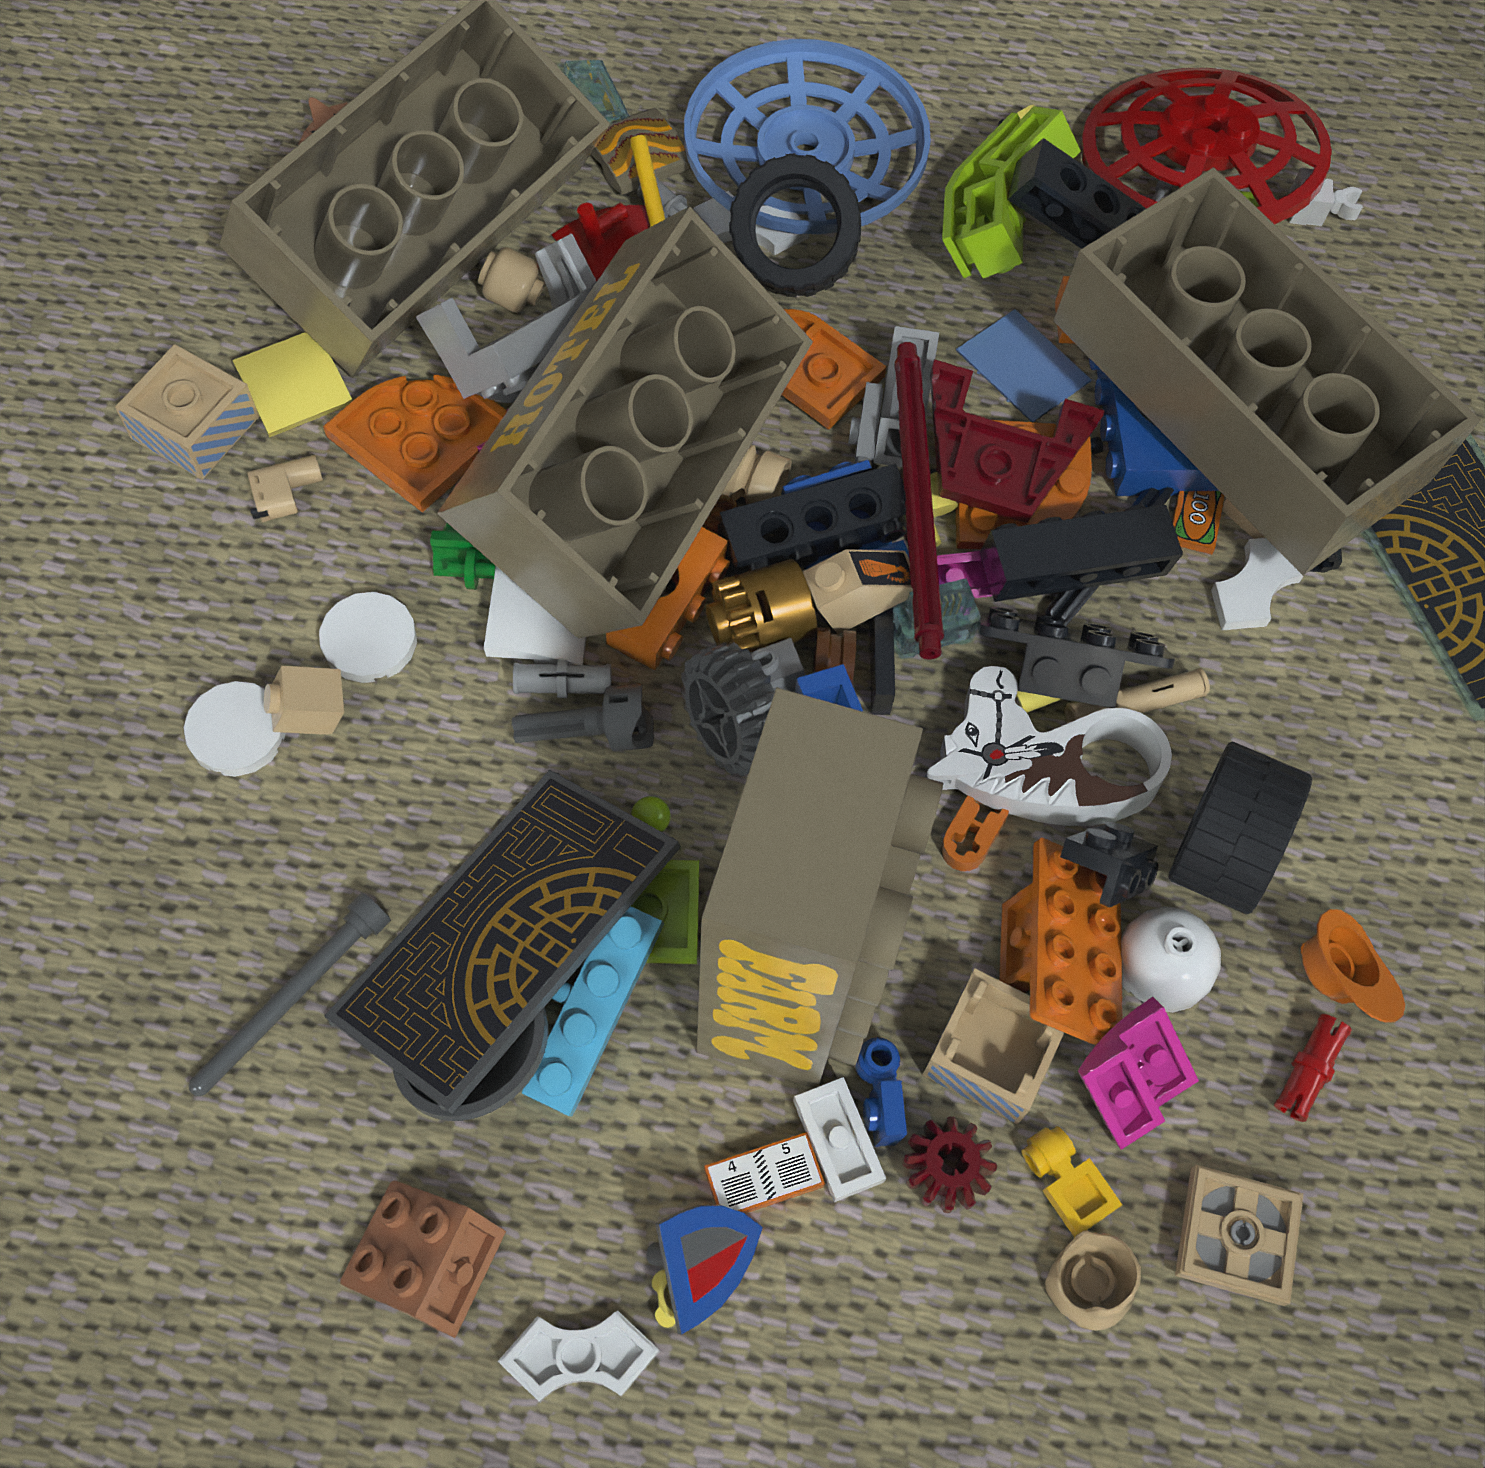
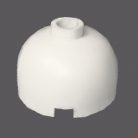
[1121,906,1221,1013]

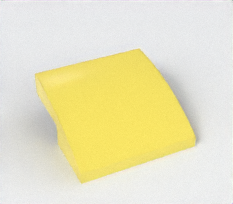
[232,332,353,438]

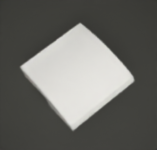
[484,566,586,665]

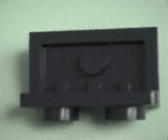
[1060,822,1159,908]

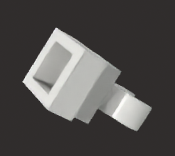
[1289,168,1363,226]

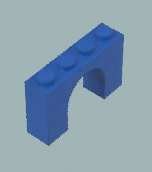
[1089,358,1219,496]

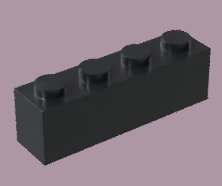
[979,504,1183,602]

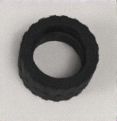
[729,153,861,297]
[1168,741,1313,915]

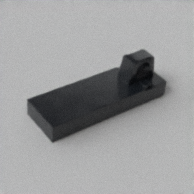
[870,607,895,715]

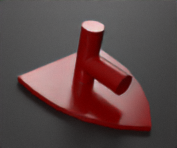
[551,202,650,281]

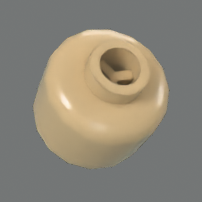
[477,247,545,313]

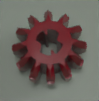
[902,1116,997,1213]

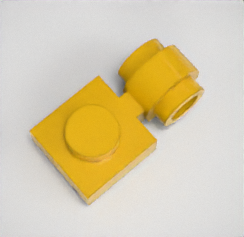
[1021,1126,1123,1238]

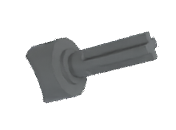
[512,683,654,752]

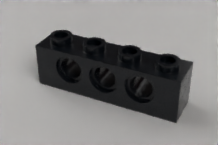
[1007,138,1146,249]
[717,464,907,576]

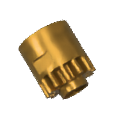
[706,559,817,652]

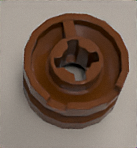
[812,628,856,685]

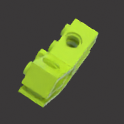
[942,106,1081,279]

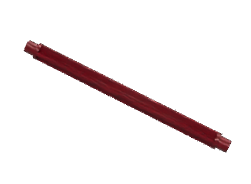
[894,342,944,660]

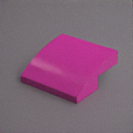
[1078,997,1199,1150]

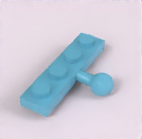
[522,906,664,1117]

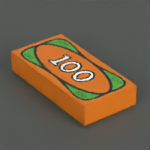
[1172,491,1225,555]

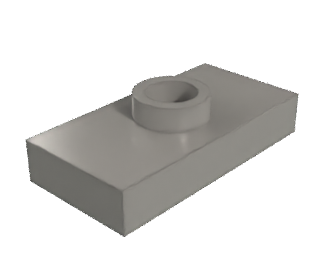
[848,382,884,470]

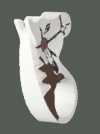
[926,666,1172,826]

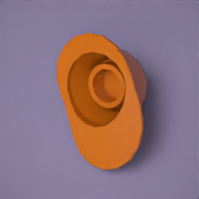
[1301,909,1405,1023]

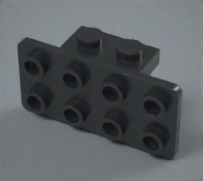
[977,607,1175,708]

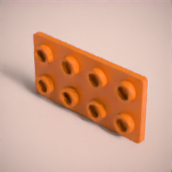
[999,837,1123,1045]

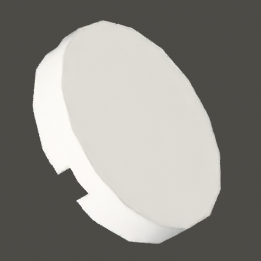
[319,592,417,683]
[184,681,286,777]

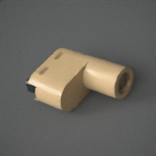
[247,455,323,522]

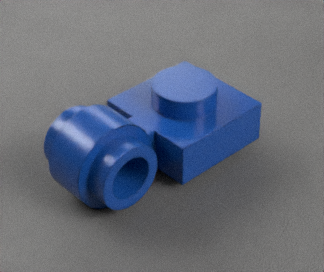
[854,1037,907,1147]

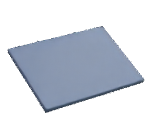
[956,309,1092,422]

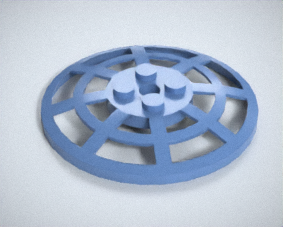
[684,39,931,234]

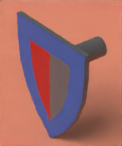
[646,1205,763,1335]

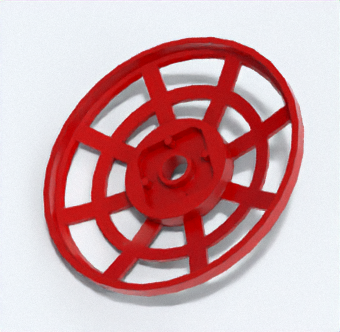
[1081,68,1332,224]

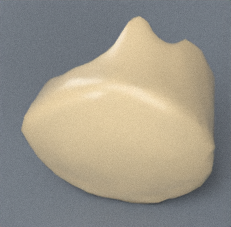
[1045,1231,1141,1331]

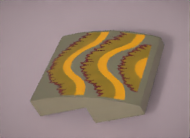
[591,108,691,195]

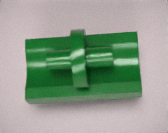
[430,523,496,590]

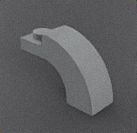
[873,326,939,467]

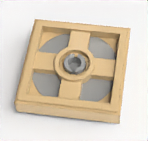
[1175,1164,1304,1306]

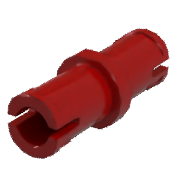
[1274,1014,1352,1122]

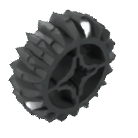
[681,642,775,776]

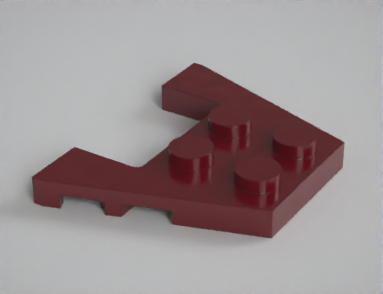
[930,359,1104,523]

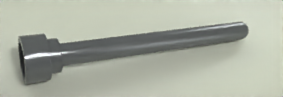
[188,892,391,1096]

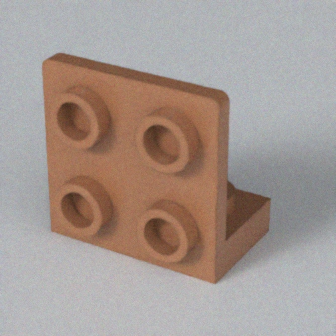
[340,1180,506,1338]

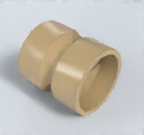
[721,444,792,505]

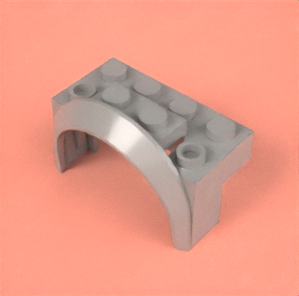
[415,233,597,403]

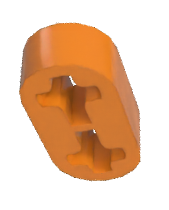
[941,795,1009,871]

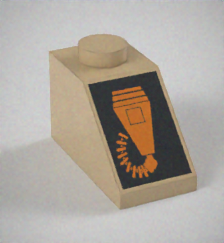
[803,549,913,634]

